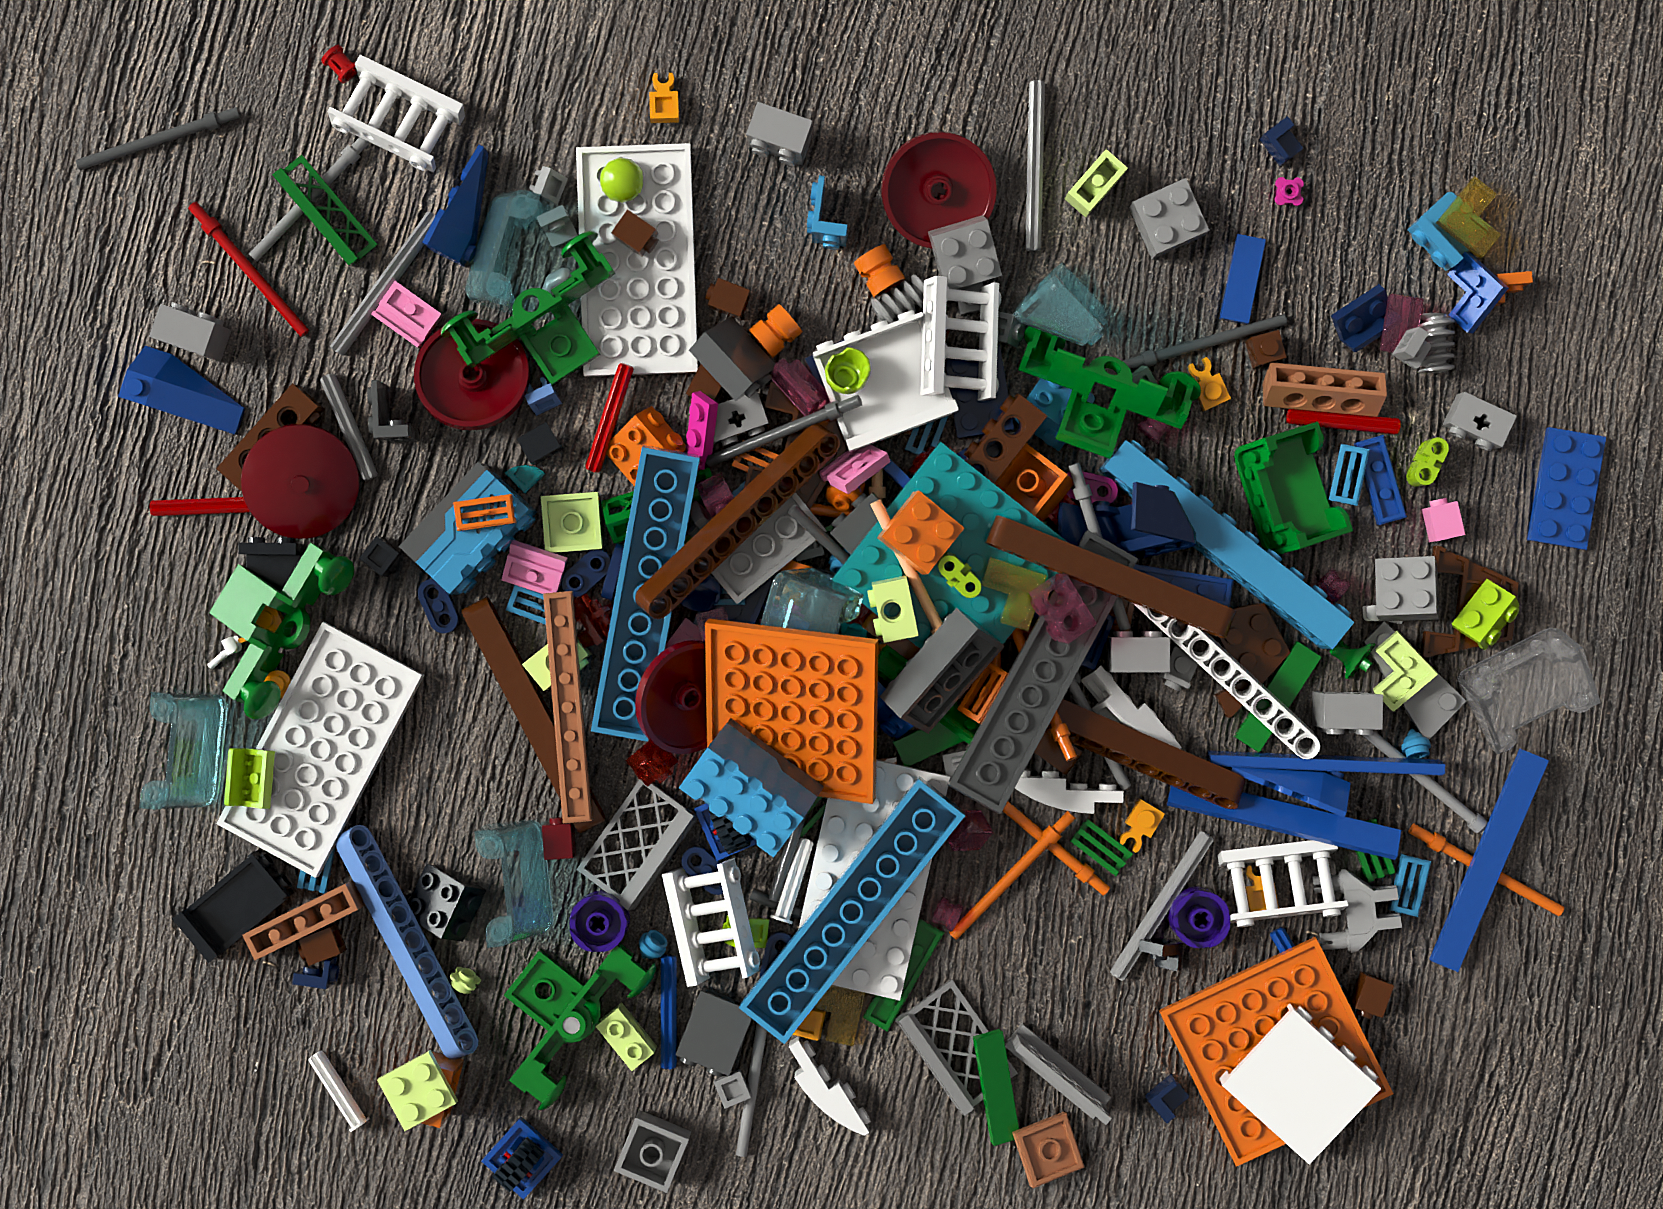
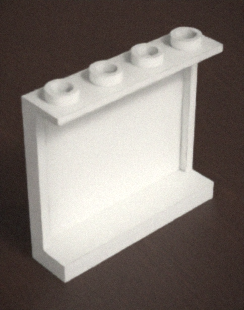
[813,310,959,453]
[1219,1003,1381,1165]

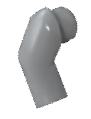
[542,267,573,297]

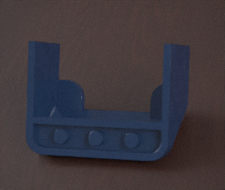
[1058,482,1196,559]

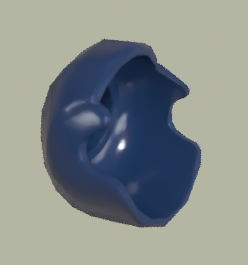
[680,574,722,612]

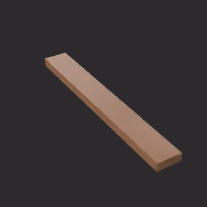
[543,591,593,823]

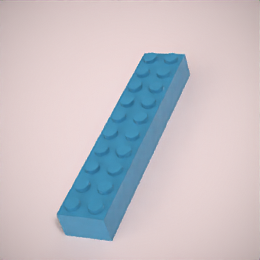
[1098,440,1354,650]
[591,445,701,742]
[739,776,965,1044]

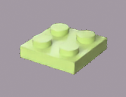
[541,492,603,553]
[377,1050,458,1131]

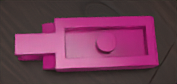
[686,391,718,470]

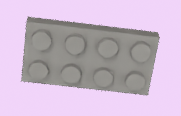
[712,493,827,604]

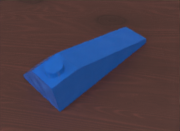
[422,145,489,267]
[118,346,245,435]
[1226,767,1351,818]

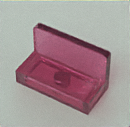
[1380,294,1424,353]
[771,358,830,416]

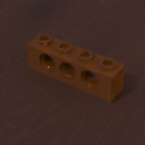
[216,383,325,492]
[963,393,1047,483]

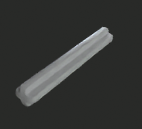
[320,373,378,481]

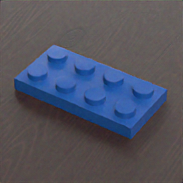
[1527,427,1606,550]

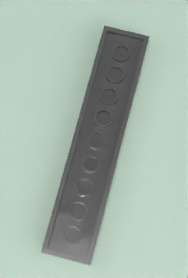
[948,530,1138,814]

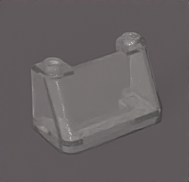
[1457,628,1601,755]

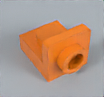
[1495,271,1533,306]

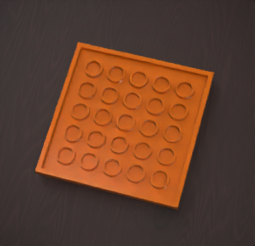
[705,619,878,804]
[1159,937,1394,1167]

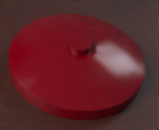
[881,131,997,248]
[414,319,530,430]
[241,424,359,539]
[635,640,707,754]

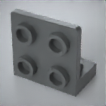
[367,380,420,443]

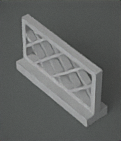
[576,776,698,910]
[895,979,1018,1116]
[1005,1023,1112,1125]

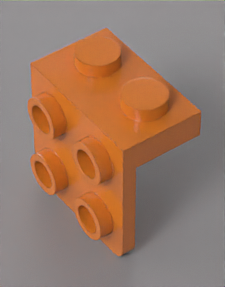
[606,406,687,487]

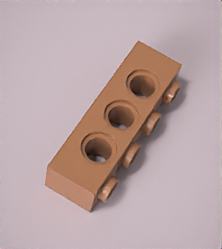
[1263,362,1387,417]
[242,880,366,960]

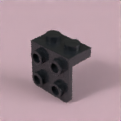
[238,537,305,592]
[408,864,486,942]

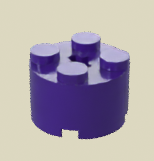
[1167,886,1231,948]
[569,890,630,952]

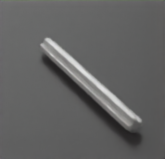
[1025,80,1045,251]
[330,211,436,356]
[1110,831,1214,981]

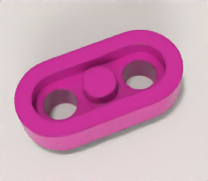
[1066,471,1118,504]

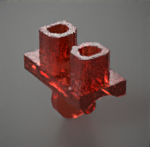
[574,593,613,648]

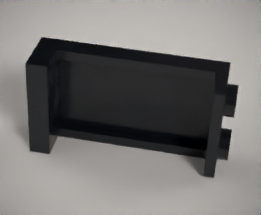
[172,850,295,963]

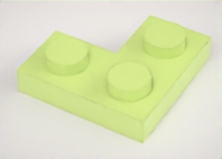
[1373,630,1438,712]

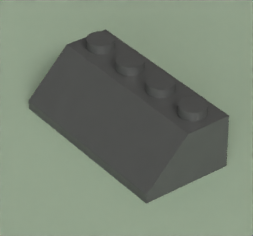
[879,608,1005,734]

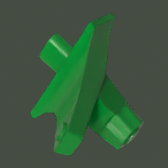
[1329,640,1376,679]

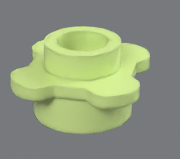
[450,967,481,994]

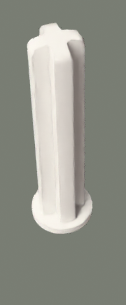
[771,838,813,924]
[309,1051,370,1132]

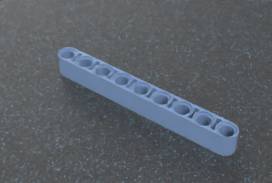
[336,825,478,1060]

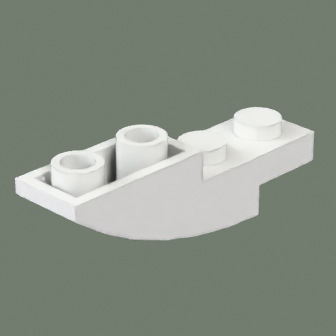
[1081,666,1182,749]
[1015,770,1124,814]
[789,1036,871,1136]

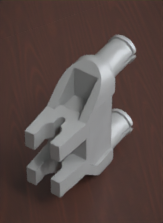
[1312,869,1402,953]

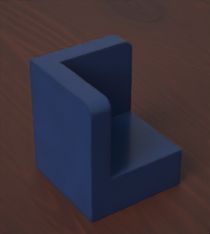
[1259,116,1303,166]
[1145,1074,1189,1123]

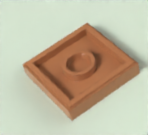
[1012,1112,1084,1188]

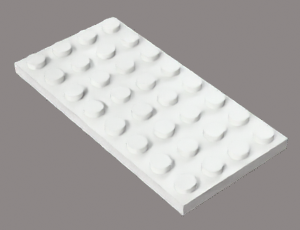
[576,143,698,377]
[216,622,424,878]
[798,759,950,1001]

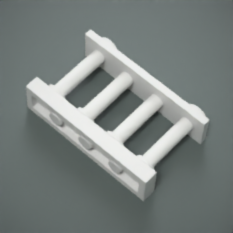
[327,55,465,173]
[921,276,1001,401]
[1218,840,1348,927]
[662,858,760,987]

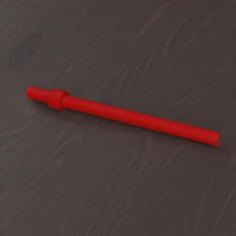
[188,201,310,337]

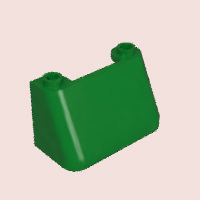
[1234,421,1353,555]

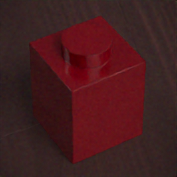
[542,817,576,860]

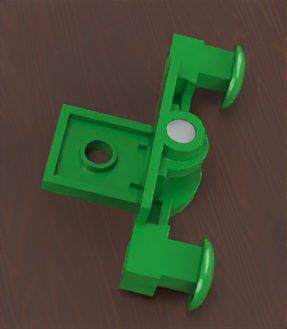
[504,943,656,1110]

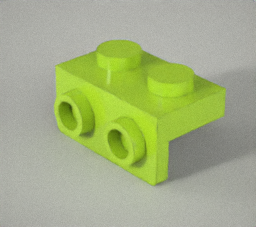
[1452,579,1520,650]
[224,748,275,809]

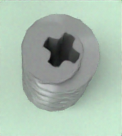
[871,274,924,324]
[1417,313,1455,374]

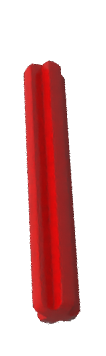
[585,363,634,473]
[1286,409,1401,434]
[150,497,250,516]

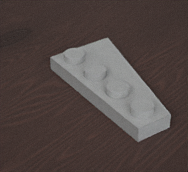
[1362,621,1466,739]

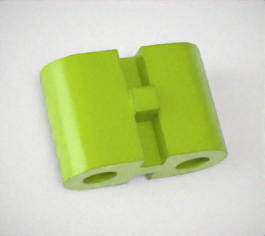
[1406,437,1449,487]
[937,552,981,598]

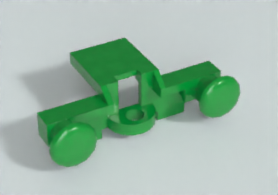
[441,231,616,386]
[1018,322,1201,459]
[209,542,354,720]

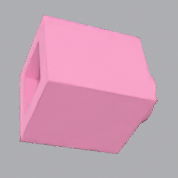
[1422,498,1465,542]

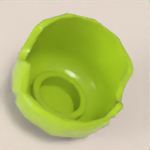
[600,157,643,203]
[825,347,871,395]

